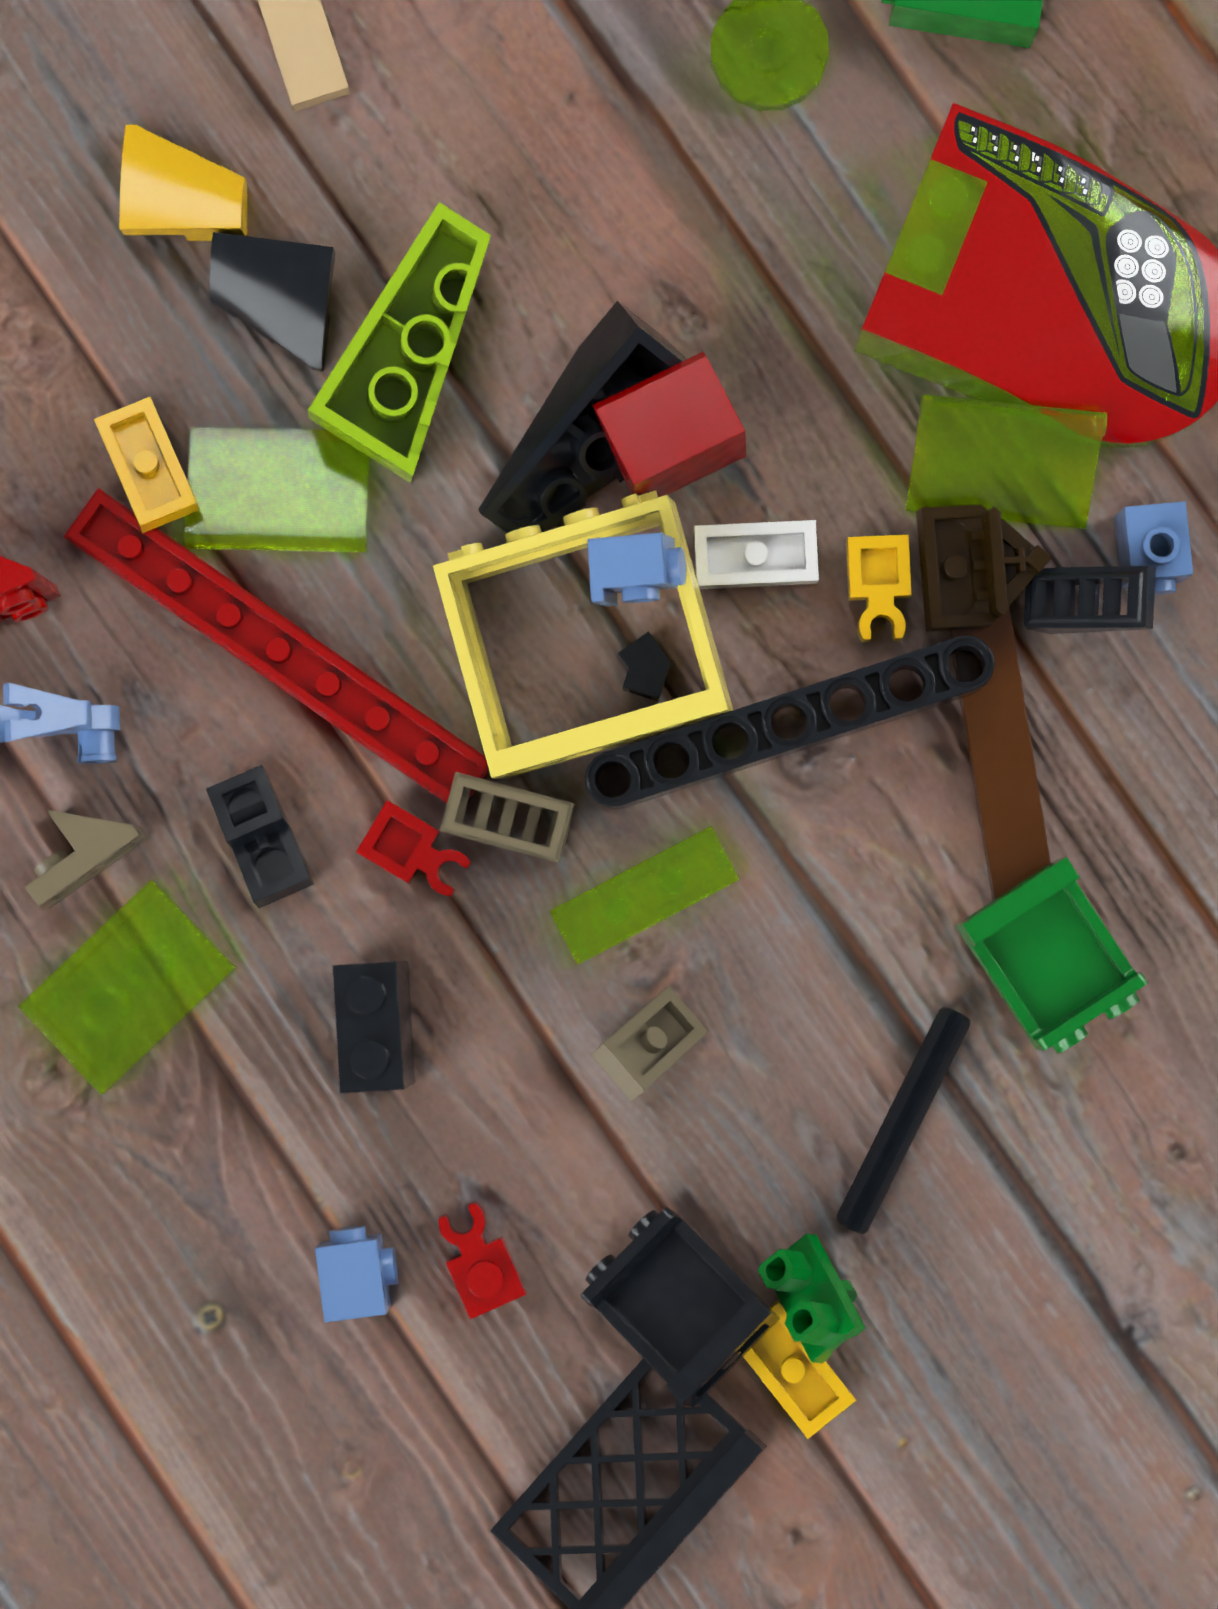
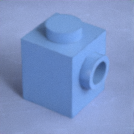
[1114,501,1193,596]
[315,1225,398,1323]

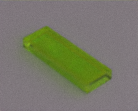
[550,826,740,965]

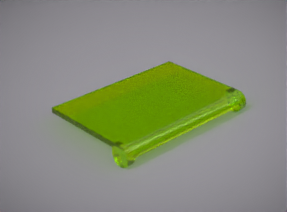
[906,394,1107,529]
[184,427,370,553]

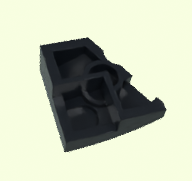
[209,232,336,371]

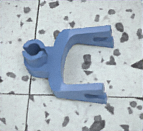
[0,683,121,764]

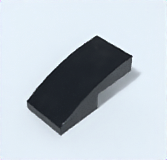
[206,765,314,908]

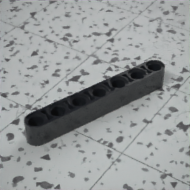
[585,635,995,810]

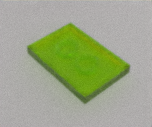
[18,880,237,1095]

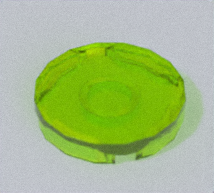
[710,0,829,111]

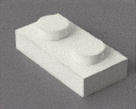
[693,520,819,589]

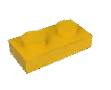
[94,397,199,533]
[743,1300,856,1439]

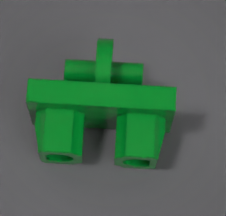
[758,1233,866,1363]

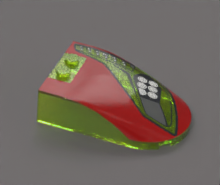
[854,103,1218,448]

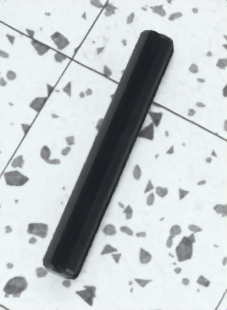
[837,1007,970,1234]

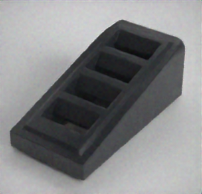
[1024,566,1156,634]

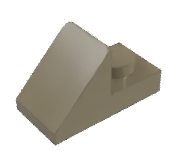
[25,810,150,908]
[590,986,708,1102]

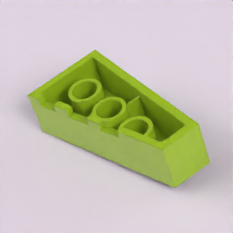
[308,202,491,483]

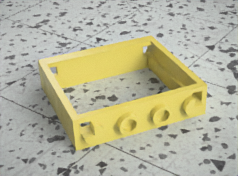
[433,490,733,780]

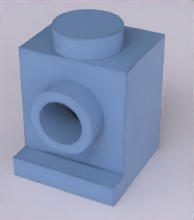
[588,533,686,606]

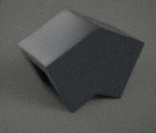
[617,631,671,702]

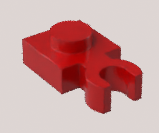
[356,800,472,896]
[438,1201,527,1320]

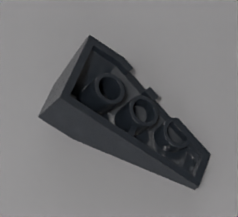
[478,300,687,533]

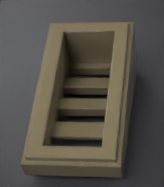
[440,772,576,863]

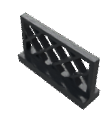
[490,1358,767,1609]

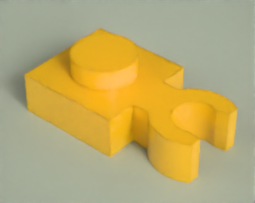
[846,535,912,642]

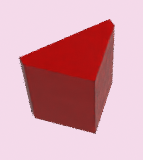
[593,352,746,497]

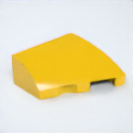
[119,125,247,241]

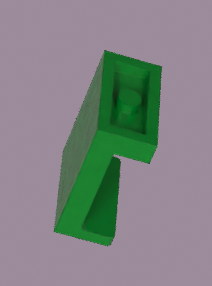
[955,857,1148,1054]

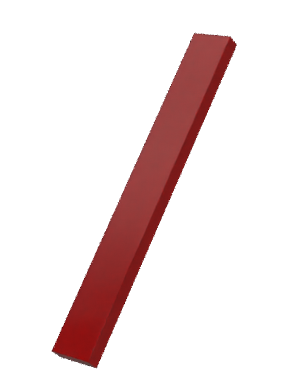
[63,488,490,804]

